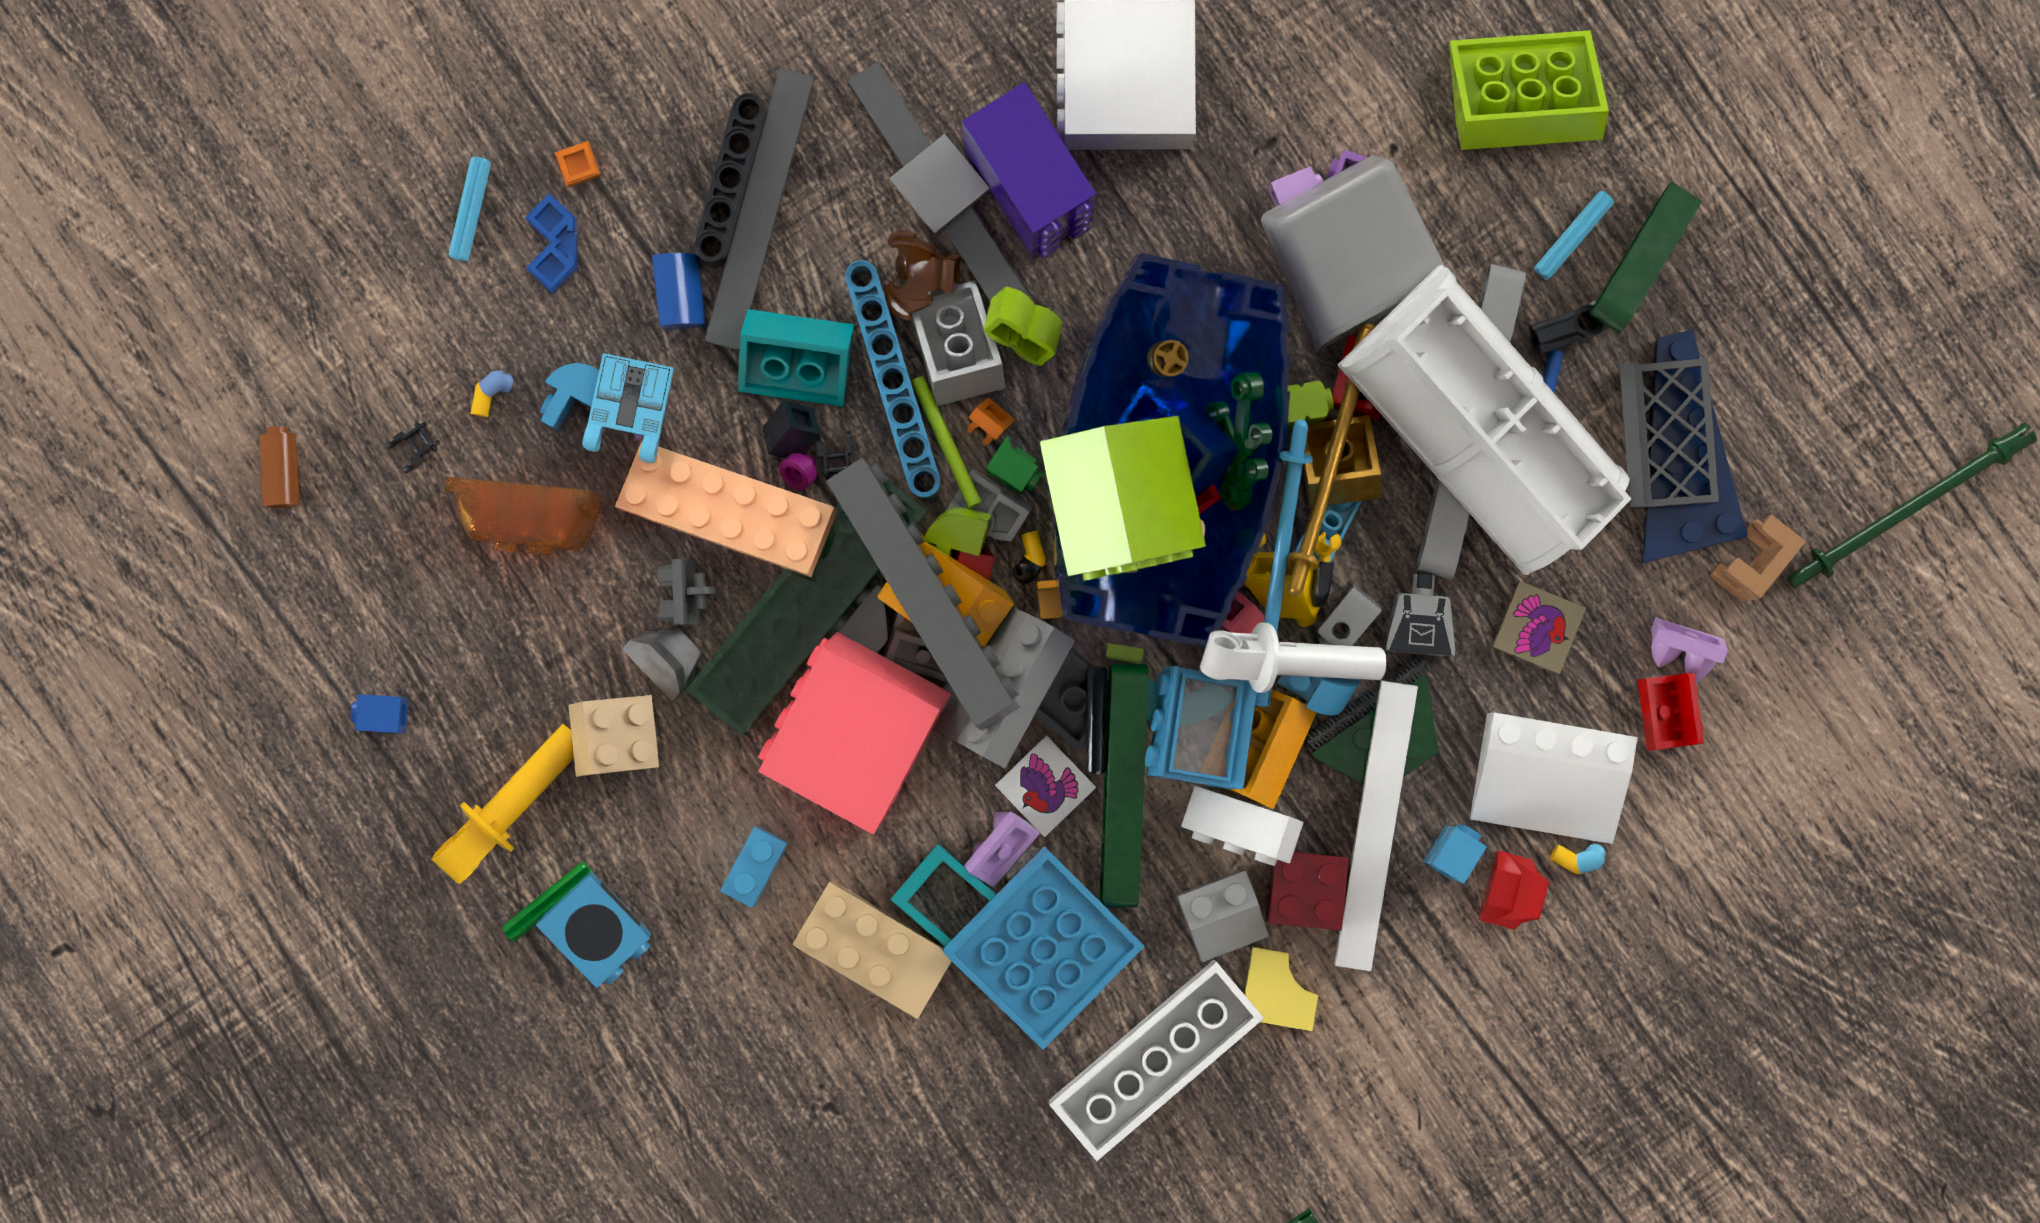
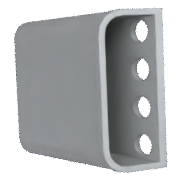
[1261,155,1445,352]

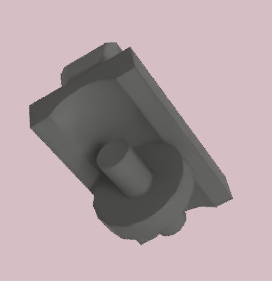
[657,559,716,625]

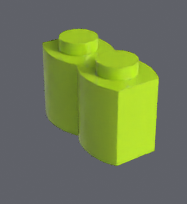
[983,286,1063,366]

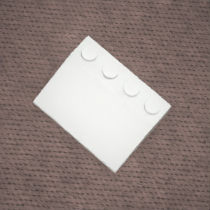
[1470,713,1637,844]

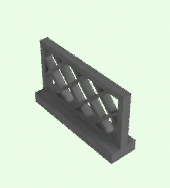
[1619,358,1719,510]

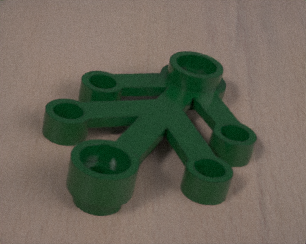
[1203,372,1272,511]

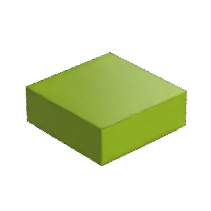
[1105,643,1144,664]

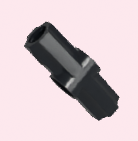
[1529,299,1640,356]

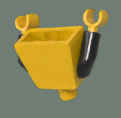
[1238,529,1341,627]

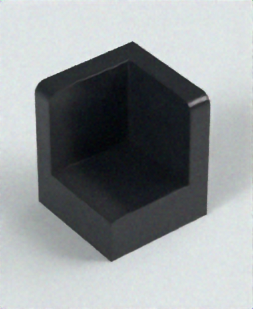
[763,400,820,459]

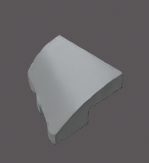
[945,468,1033,541]

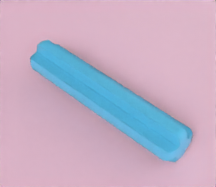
[448,157,491,261]
[1534,191,1614,280]

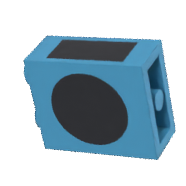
[536,871,651,988]

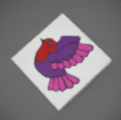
[995,736,1096,837]

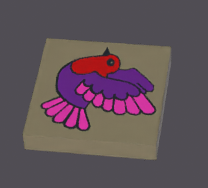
[1491,581,1586,675]

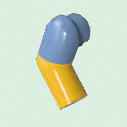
[470,370,513,417]

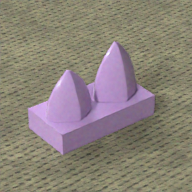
[1651,617,1728,682]
[964,811,1040,888]

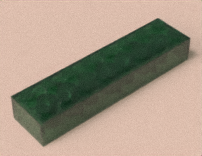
[686,480,928,736]

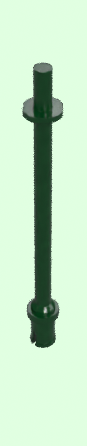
[1787,422,2037,589]

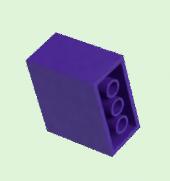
[962,82,1096,260]

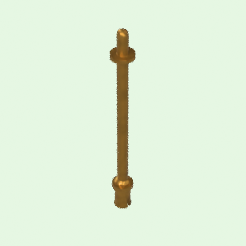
[1288,324,1376,597]

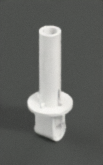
[1200,622,1386,693]

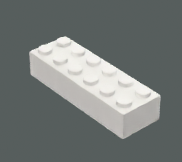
[1049,960,1264,1161]

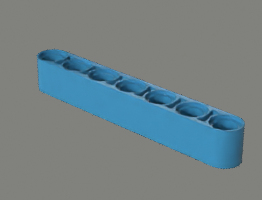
[845,260,941,501]

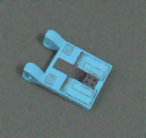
[582,353,674,463]

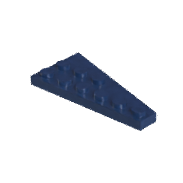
[1641,329,1748,564]

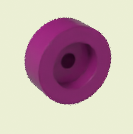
[779,453,817,491]

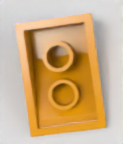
[877,542,1014,648]

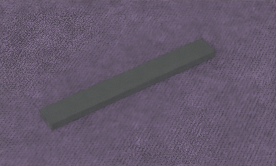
[847,62,1031,303]
[705,68,815,351]

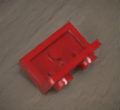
[1637,672,1704,751]

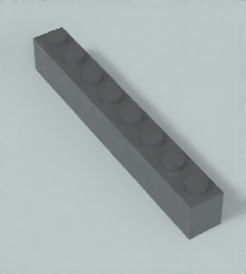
[826,457,1020,731]

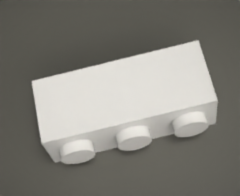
[1181,786,1303,866]

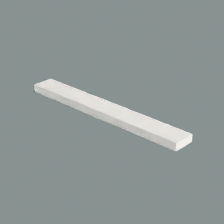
[1334,680,1418,971]

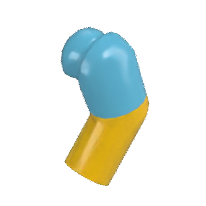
[1549,844,1606,875]

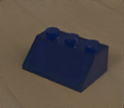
[1118,377,1240,497]

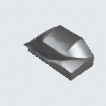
[622,626,702,701]

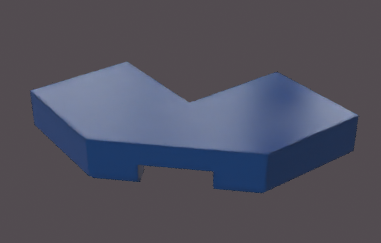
[525,193,578,294]

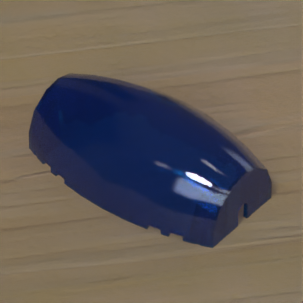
[1052,253,1291,648]

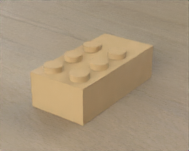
[792,880,952,1019]

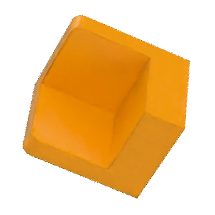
[1037,578,1077,620]

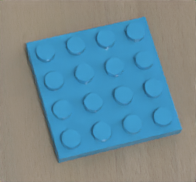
[942,846,1145,1050]

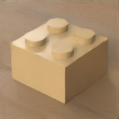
[568,695,659,777]

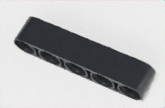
[694,93,767,268]

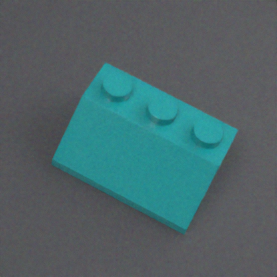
[738,309,854,407]

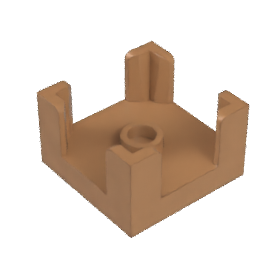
[1709,514,1806,603]

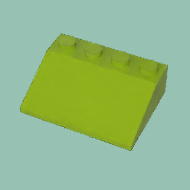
[1449,30,1609,150]

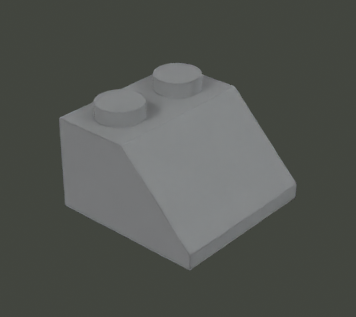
[1176,869,1269,962]

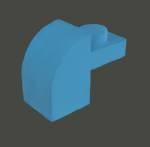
[540,363,599,431]
[1277,675,1361,715]

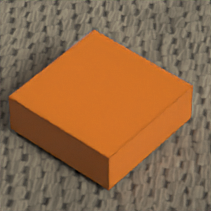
[555,141,601,188]

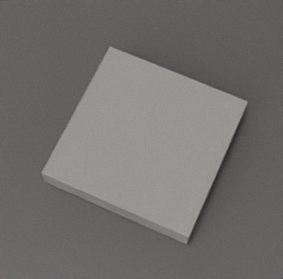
[889,134,990,235]

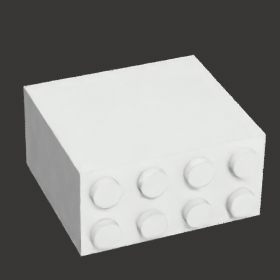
[1056,0,1196,150]

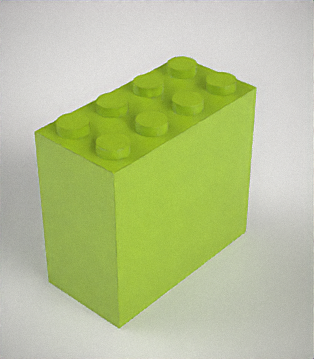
[1040,416,1206,581]

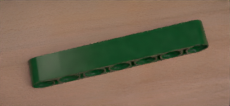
[1100,664,1149,908]

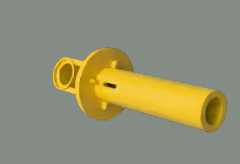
[431,724,574,884]

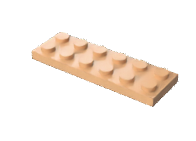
[615,441,838,577]

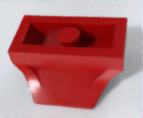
[1478,850,1549,930]

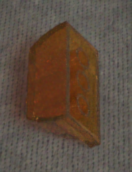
[445,477,602,556]

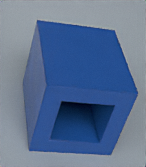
[351,694,408,733]

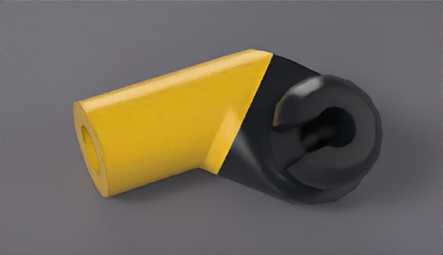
[1013,530,1046,583]

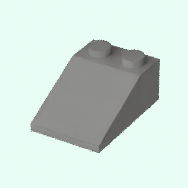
[911,280,1006,406]

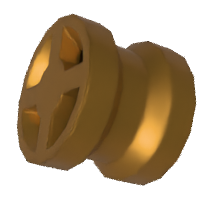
[1147,340,1189,377]

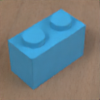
[1423,824,1487,884]
[720,826,790,908]

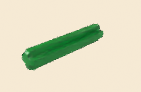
[502,862,594,942]

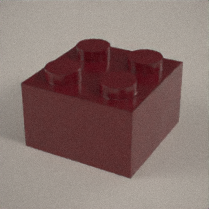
[1265,852,1349,931]

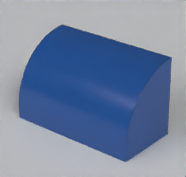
[652,253,707,331]

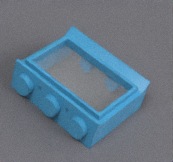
[1145,666,1257,789]

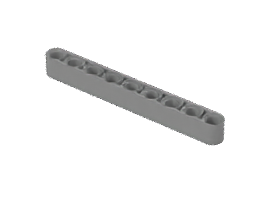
[1416,264,1526,580]

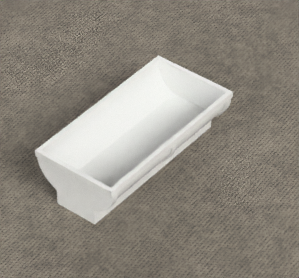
[1338,265,1631,575]

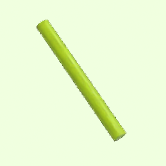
[911,376,982,509]

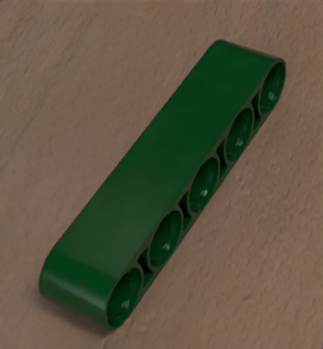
[1589,181,1702,334]

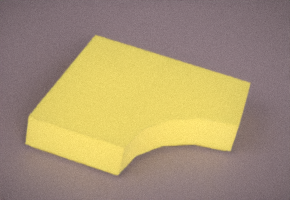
[1244,947,1318,1031]

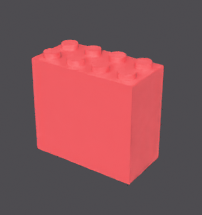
[758,632,952,835]

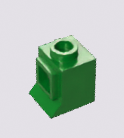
[986,435,1043,495]

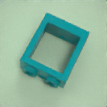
[890,843,997,946]

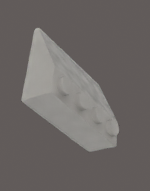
[933,607,1075,769]

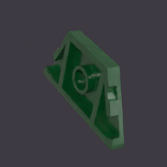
[1310,675,1439,784]

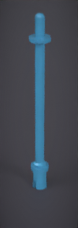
[1255,420,1313,707]

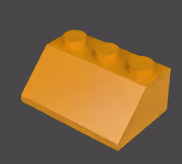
[1199,688,1317,810]

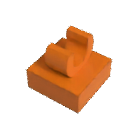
[967,397,1015,446]

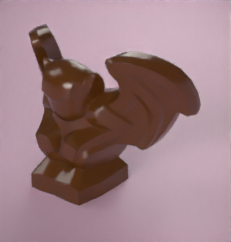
[885,230,961,320]

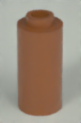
[259,426,300,508]

